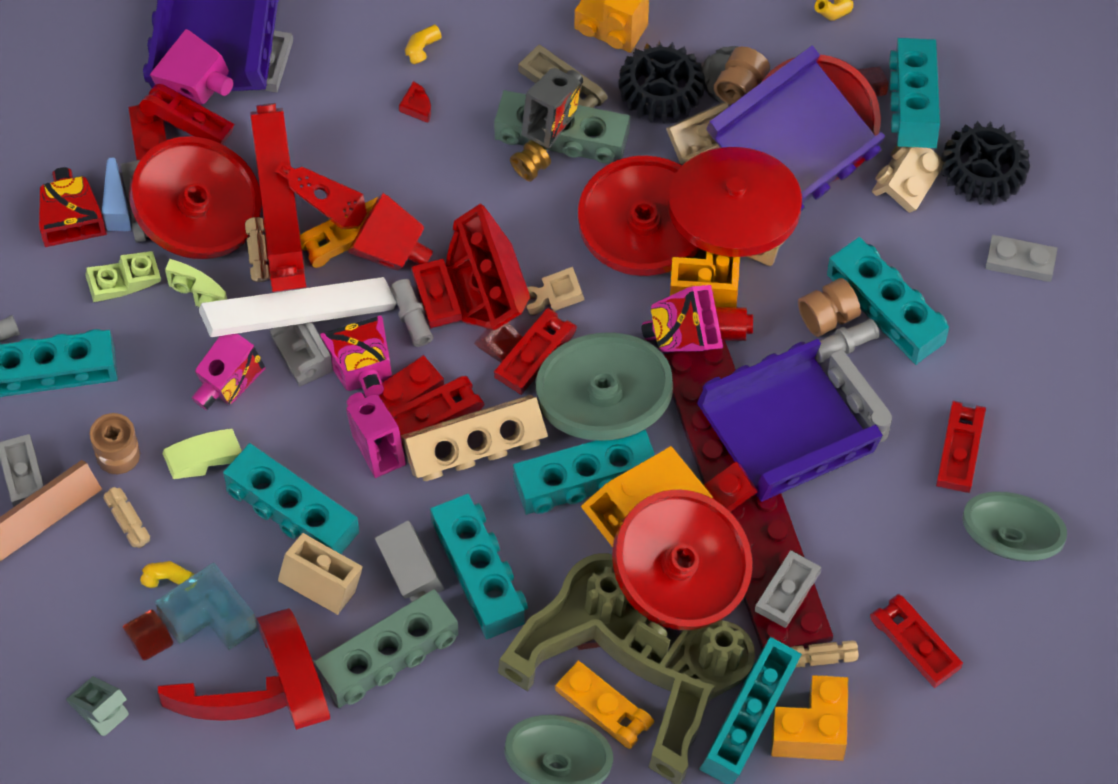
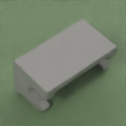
[270,322,333,387]
[375,520,445,602]

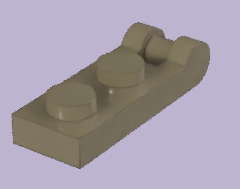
[518,44,608,108]

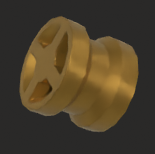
[510,140,551,182]

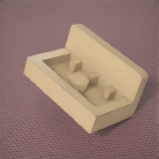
[666,103,728,164]
[872,145,944,213]

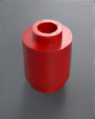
[715,307,753,341]

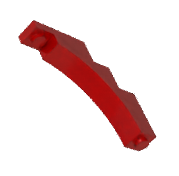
[250,103,306,292]

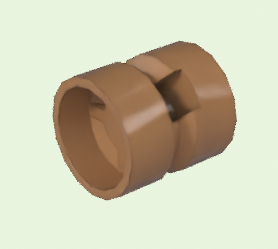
[714,46,770,105]
[798,278,861,337]
[89,413,141,475]

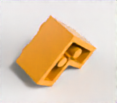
[574,0,649,53]
[670,252,740,307]
[771,675,848,761]

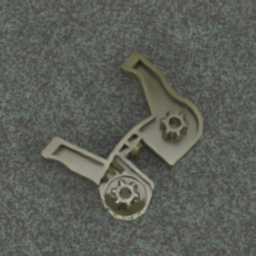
[498,553,755,784]

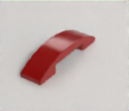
[256,608,330,730]
[158,676,287,721]

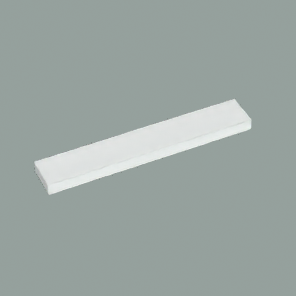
[199,277,397,337]

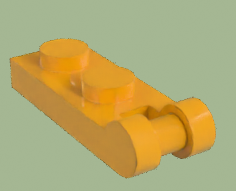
[300,197,378,268]
[555,660,655,749]

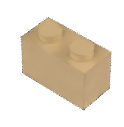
[278,533,363,615]

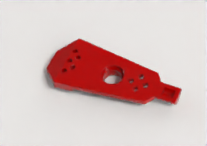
[275,161,367,229]

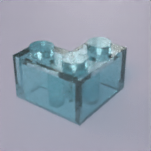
[155,562,258,650]

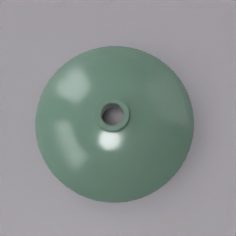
[962,492,1067,562]
[504,715,613,784]

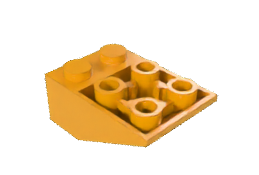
[581,446,713,547]

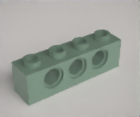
[494,90,630,164]
[314,589,459,708]

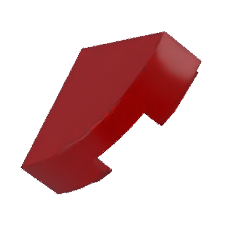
[399,81,431,123]

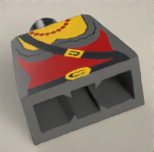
[521,68,583,149]

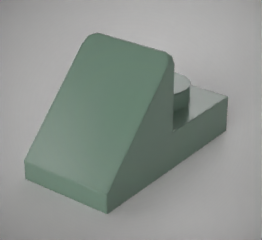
[66,676,129,736]

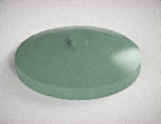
[536,333,673,441]

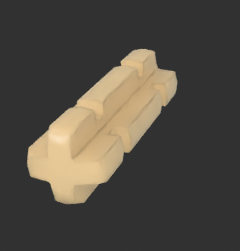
[245,217,270,282]
[104,487,150,548]
[790,640,859,668]

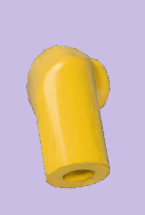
[814,0,854,21]
[405,24,442,65]
[140,561,195,589]

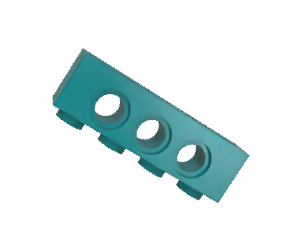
[889,38,940,148]
[827,236,949,365]
[0,329,118,397]
[513,429,655,515]
[223,443,360,554]
[430,493,528,640]
[699,637,802,784]

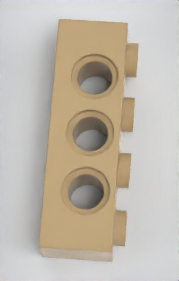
[401,395,548,481]

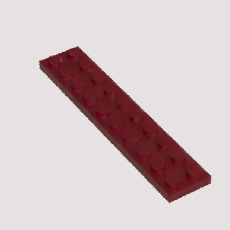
[663,340,833,649]

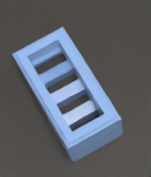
[102,158,132,231]

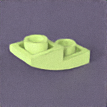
[85,251,161,302]
[165,259,227,308]
[162,429,242,479]

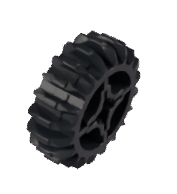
[618,40,705,124]
[941,121,1030,205]

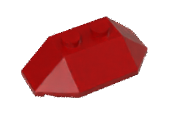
[446,203,530,330]

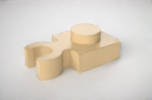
[526,267,585,315]

